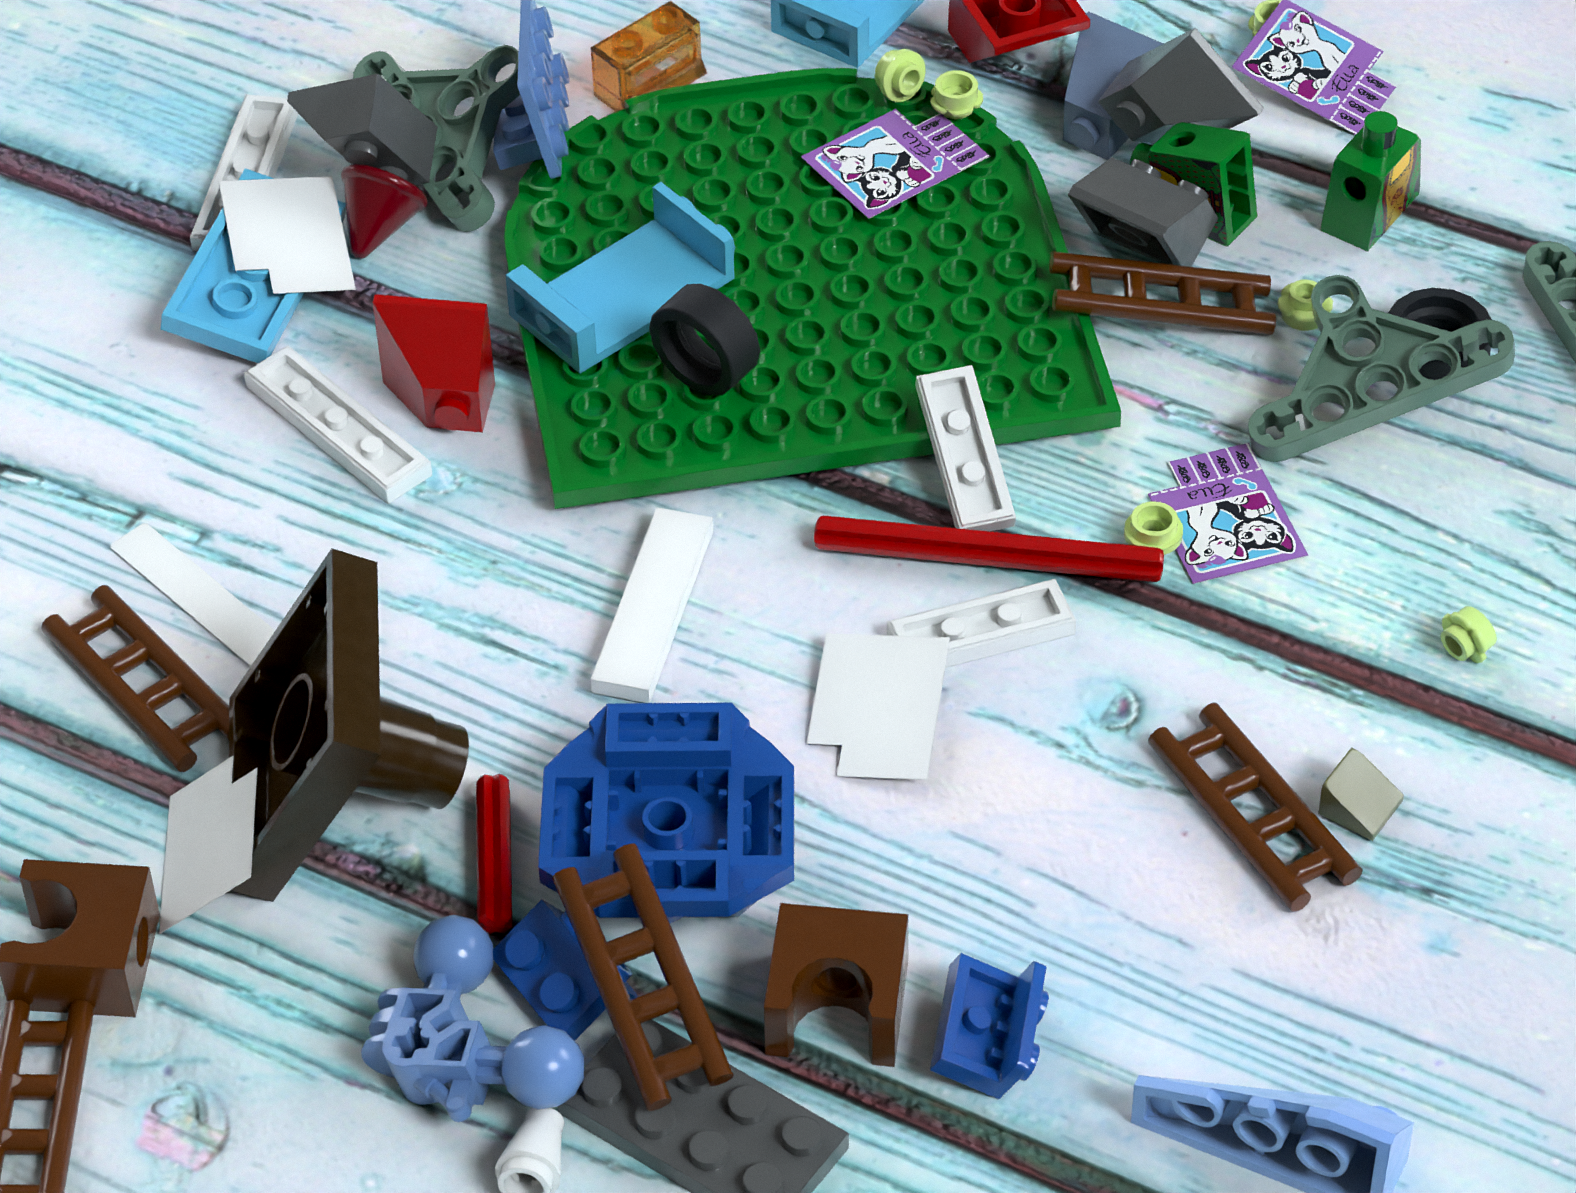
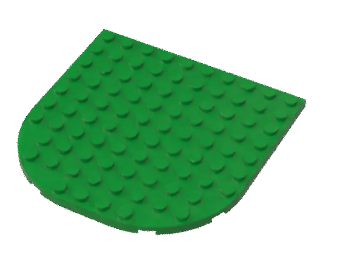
[504,68,1121,509]

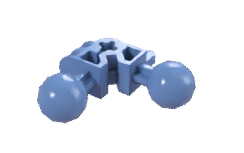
[361,915,584,1122]

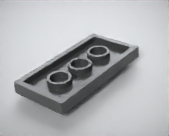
[558,1020,849,1193]

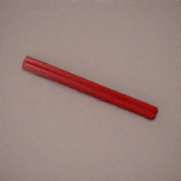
[814,515,1164,582]

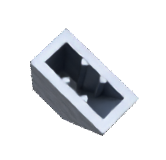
[1063,11,1164,160]

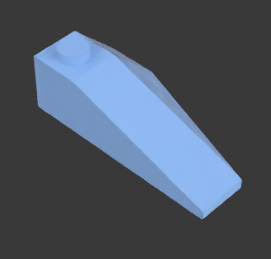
[1131,1075,1414,1193]

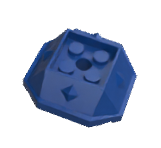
[538,702,794,924]

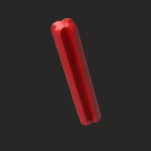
[476,773,512,934]

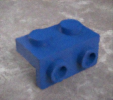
[493,899,638,1041]
[930,953,1049,1099]

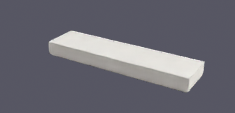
[190,94,298,251]
[244,345,432,504]
[591,507,713,703]

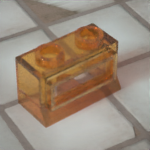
[590,1,707,112]

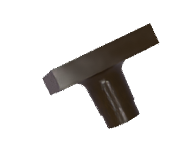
[229,548,469,902]

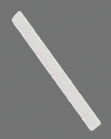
[111,523,275,667]

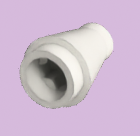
[495,1108,565,1193]

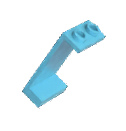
[770,0,925,68]
[505,182,735,373]

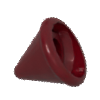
[341,164,428,259]

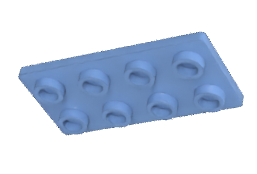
[493,0,570,179]

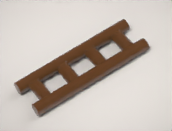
[1049,251,1276,335]
[41,585,229,772]
[1148,702,1363,912]
[552,844,734,1111]
[0,1000,94,1193]

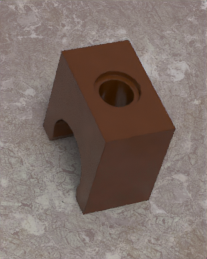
[0,859,160,1017]
[764,903,909,1067]

